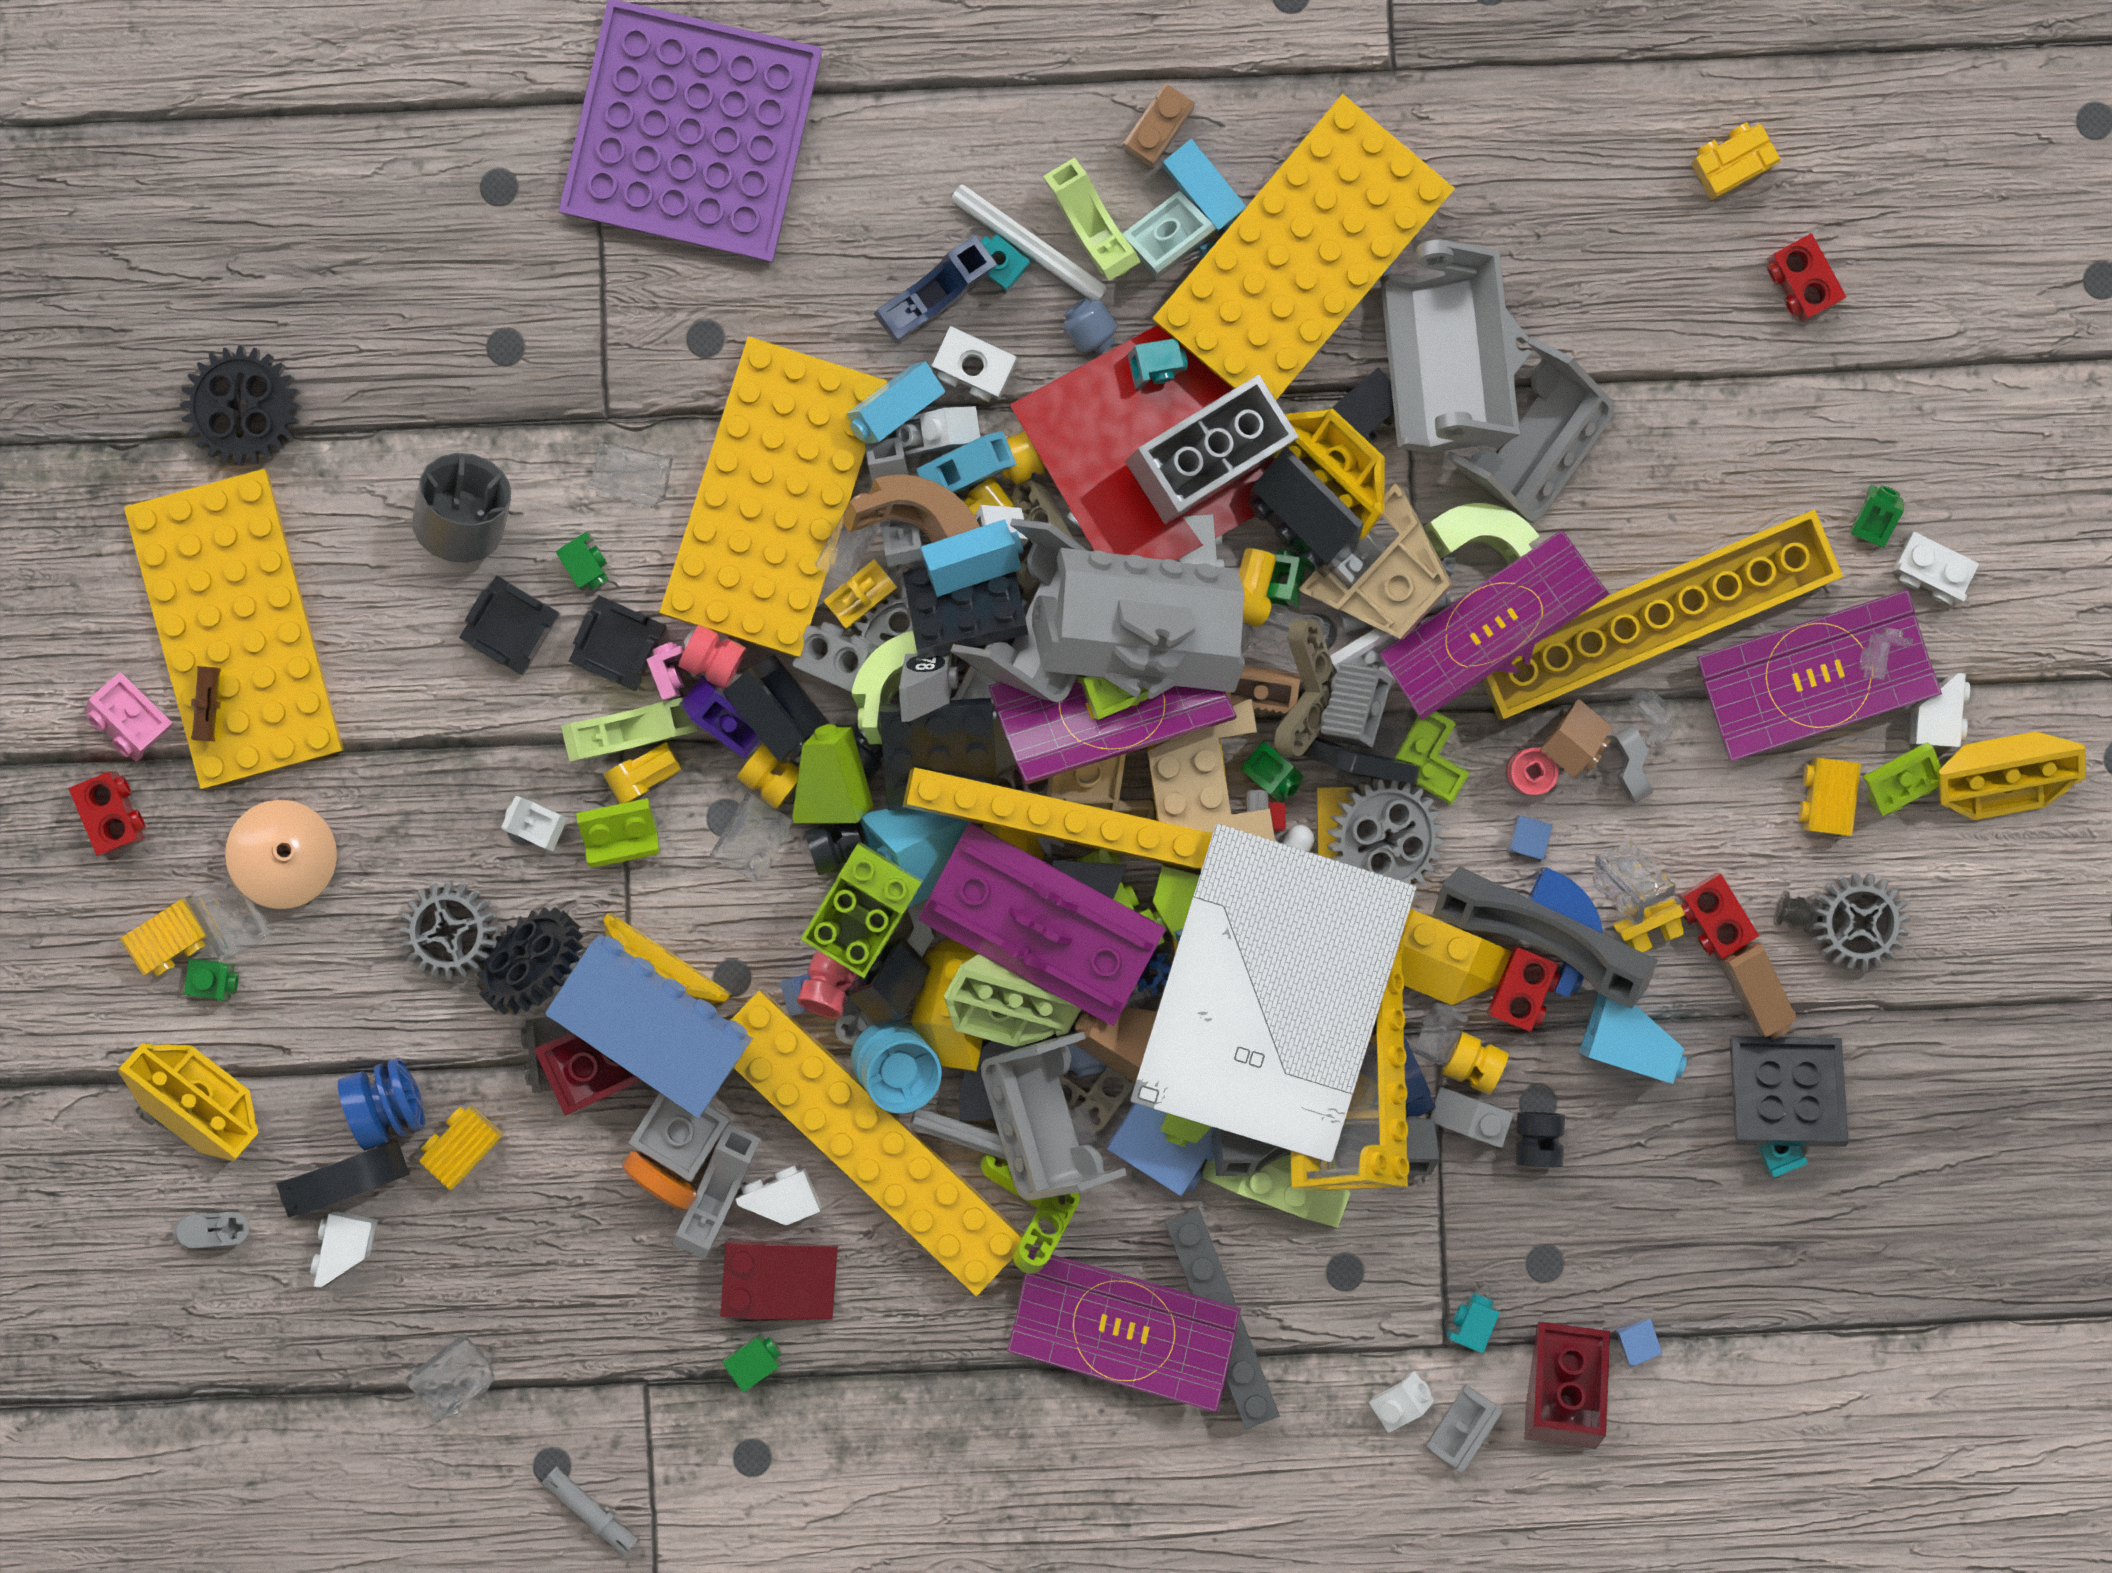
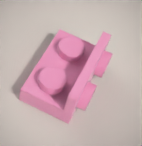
[646,642,685,701]
[85,672,172,762]

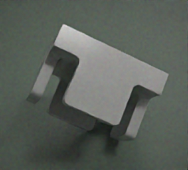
[628,1093,731,1182]

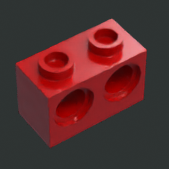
[1767,233,1847,322]
[68,771,146,856]
[1678,873,1759,959]
[1486,946,1560,1032]

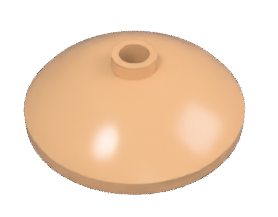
[225,800,337,910]

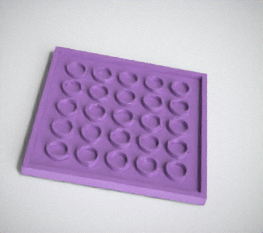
[558,0,823,263]

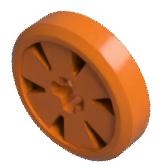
[622,1151,697,1210]

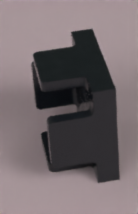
[459,575,561,676]
[568,595,666,692]

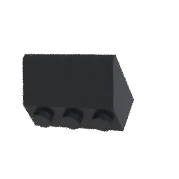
[1248,447,1364,578]

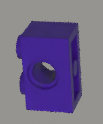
[680,676,761,759]

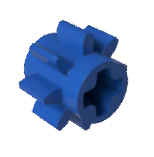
[1138,951,1172,996]

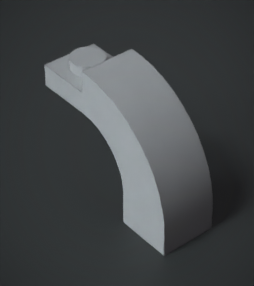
[865,437,924,567]
[672,1124,761,1259]

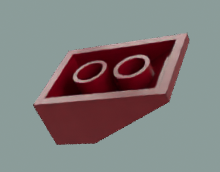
[534,1032,642,1116]
[720,1238,838,1319]
[1524,1322,1610,1449]

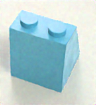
[860,809,978,908]
[1579,993,1687,1084]

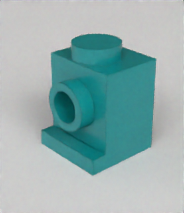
[981,234,1030,293]
[1128,338,1188,390]
[1756,1145,1808,1178]
[1445,1292,1500,1353]

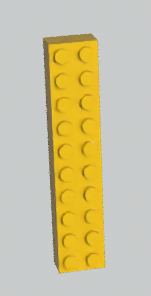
[1482,509,1843,720]
[731,989,1023,1297]

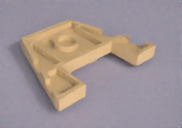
[1299,483,1453,639]
[1148,699,1275,841]
[1046,754,1154,820]

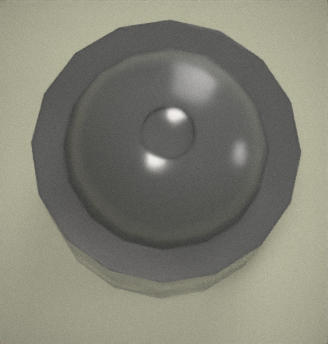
[413,453,511,563]

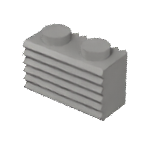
[1321,663,1393,748]

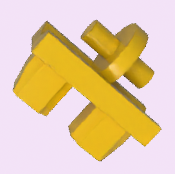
[823,559,898,630]
[1612,889,1685,952]

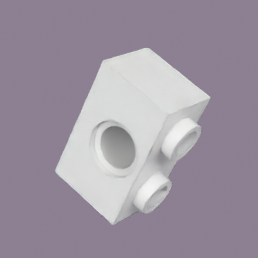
[932,326,1017,402]

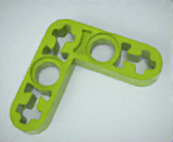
[980,1153,1080,1274]

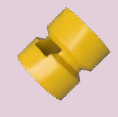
[736,743,799,810]
[1442,1031,1509,1095]

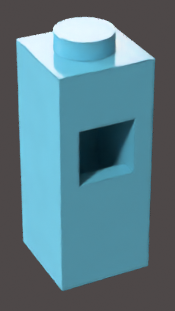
[1162,139,1246,235]
[846,361,946,444]
[916,431,1017,494]
[920,519,1024,597]

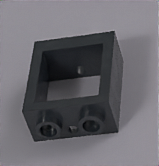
[723,655,830,761]

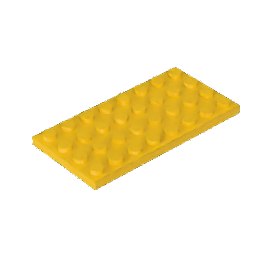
[1152,93,1455,400]
[659,336,888,657]
[124,469,344,789]

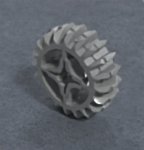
[1809,873,1910,972]
[399,881,499,980]

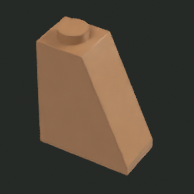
[1717,942,1798,1039]
[1073,1008,1157,1083]

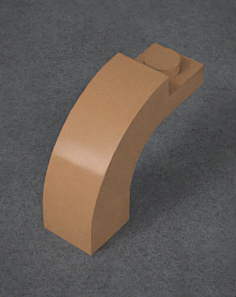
[843,475,980,543]

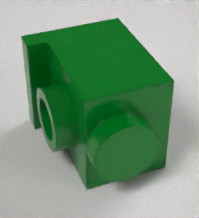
[555,532,609,592]
[1266,550,1306,609]

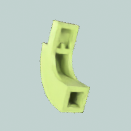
[1043,158,1140,281]
[1423,503,1540,565]
[852,631,952,744]
[561,697,697,762]

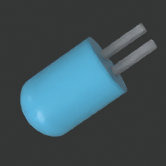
[1190,241,1216,260]

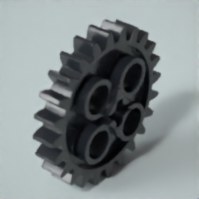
[180,346,302,466]
[476,907,583,1015]

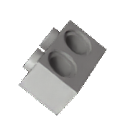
[792,622,875,692]

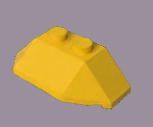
[1274,408,1385,540]
[1938,731,2086,820]
[1401,909,1512,1005]
[603,913,732,1004]
[911,937,983,1072]
[118,1043,259,1161]

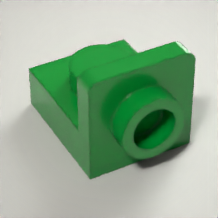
[1850,485,1904,548]
[1240,741,1304,803]
[184,958,239,1002]

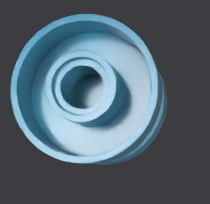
[851,1021,942,1113]

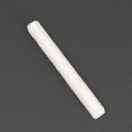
[951,185,1107,300]

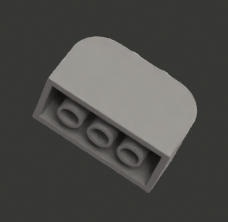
[1125,374,1299,524]

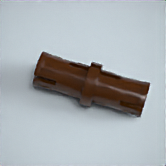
[191,666,221,741]

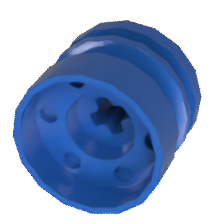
[338,1057,426,1151]

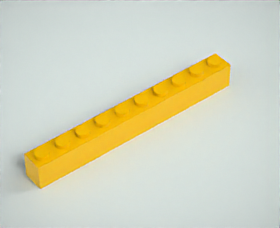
[902,767,1213,872]

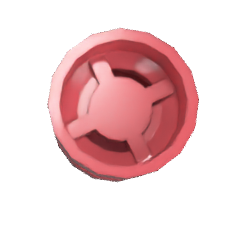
[678,625,746,690]
[1505,748,1559,795]
[797,952,857,1019]

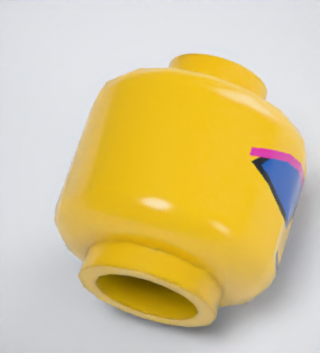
[1002,431,1047,484]

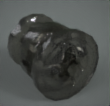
[1774,890,1820,934]

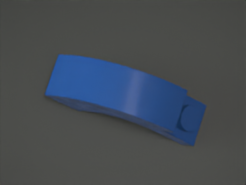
[1528,867,1603,998]

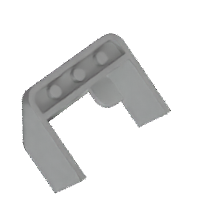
[1446,336,1614,521]
[951,518,1088,702]
[981,1032,1127,1201]

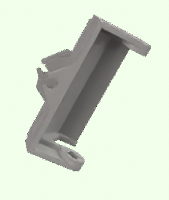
[1380,239,1530,453]
[1032,547,1245,699]

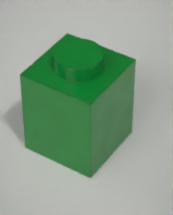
[722,1332,782,1392]

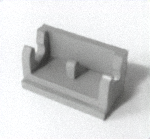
[1426,1384,1503,1473]

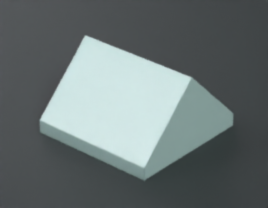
[1122,190,1216,280]

